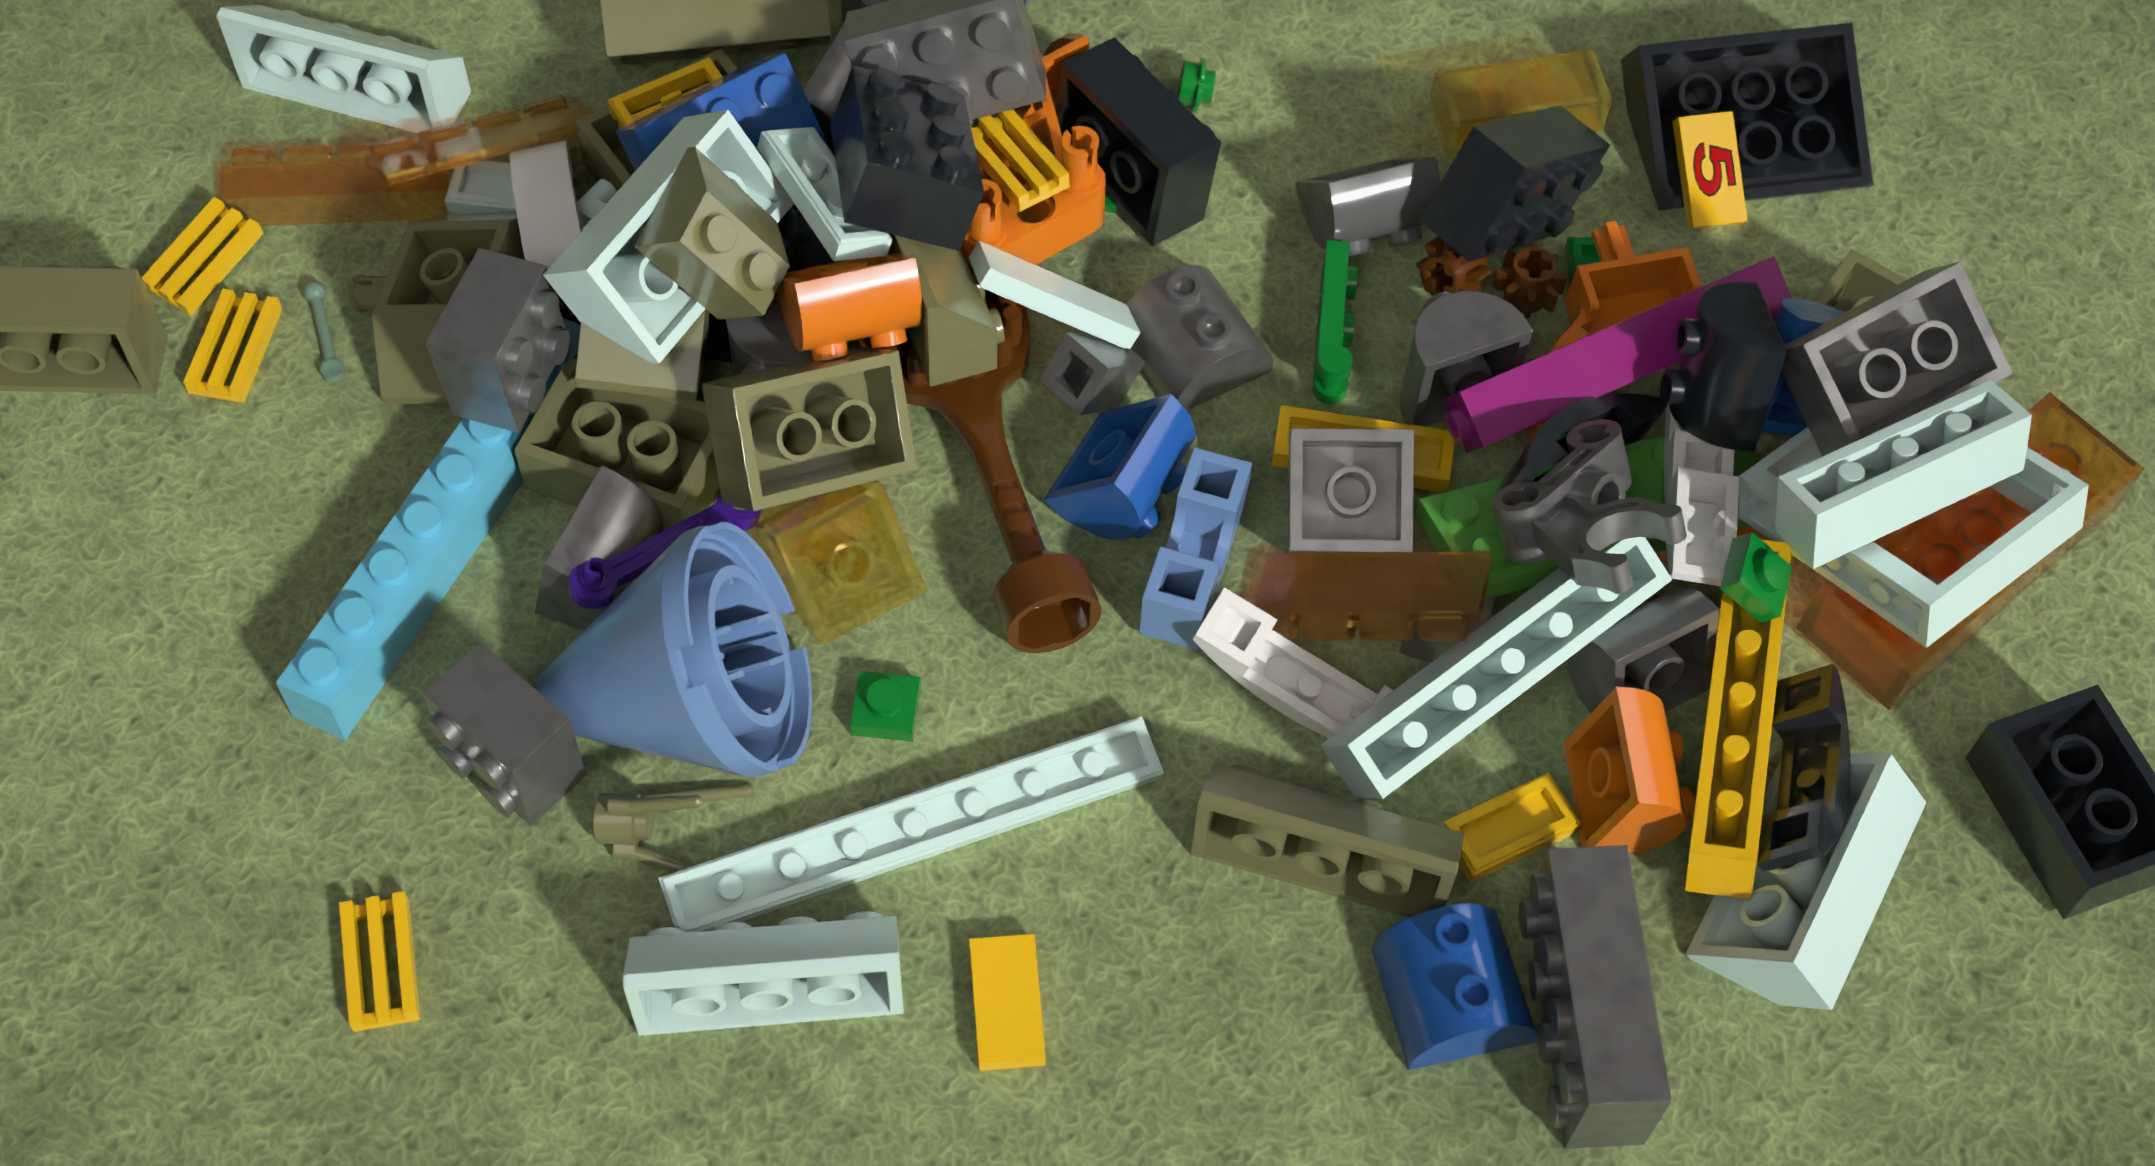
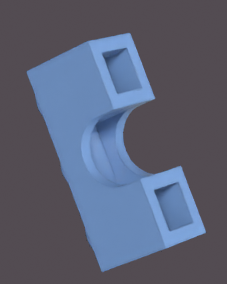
[1139,447,1252,650]

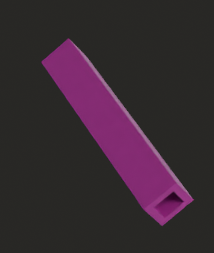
[1444,256,1792,453]

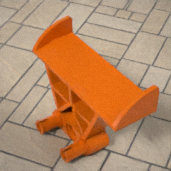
[779,33,1105,267]

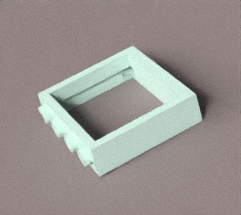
[1739,427,2089,648]

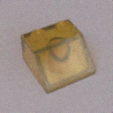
[754,480,927,645]

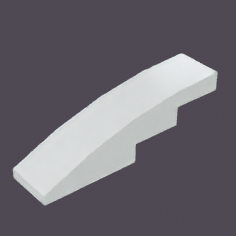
[1664,405,1739,586]

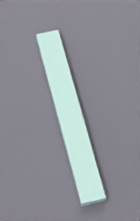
[658,716,1164,933]

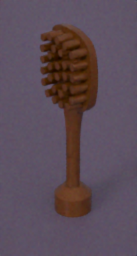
[855,248,1102,653]

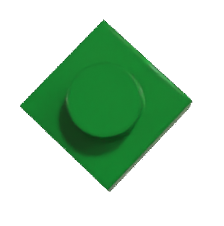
[1720,532,1792,623]
[850,670,921,742]

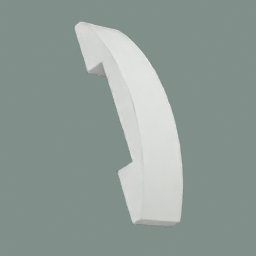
[510,140,582,270]
[1193,587,1394,738]

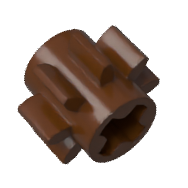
[1416,236,1492,296]
[1492,245,1568,318]

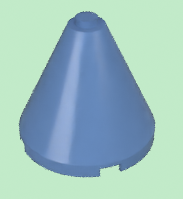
[535,522,812,777]

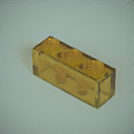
[1428,49,1612,156]

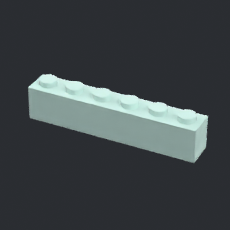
[1320,537,1672,799]

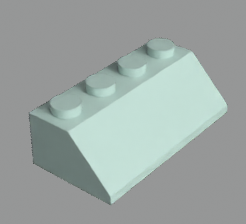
[216,5,471,140]
[543,110,794,364]
[1686,754,1926,1010]
[623,911,904,1036]

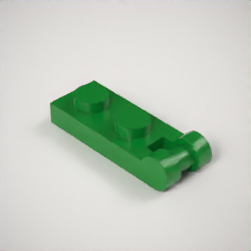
[1312,240,1358,404]

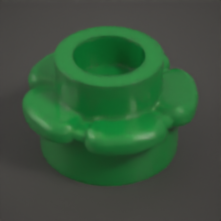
[1177,58,1216,112]

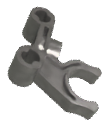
[1492,419,1687,594]

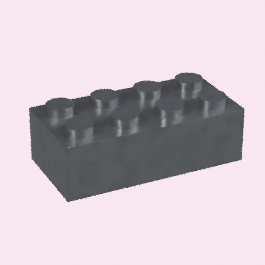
[1519,845,1672,1149]

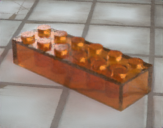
[1796,392,2145,710]

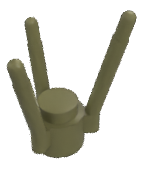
[593,784,754,872]

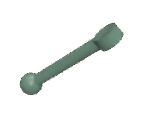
[303,281,345,382]

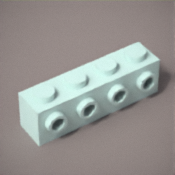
[1775,379,2032,569]

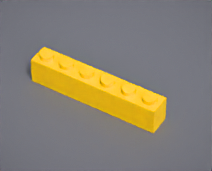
[1685,536,1792,900]

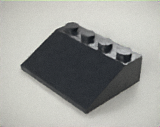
[1621,23,1874,211]

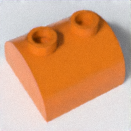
[777,251,922,361]
[1563,687,1695,854]

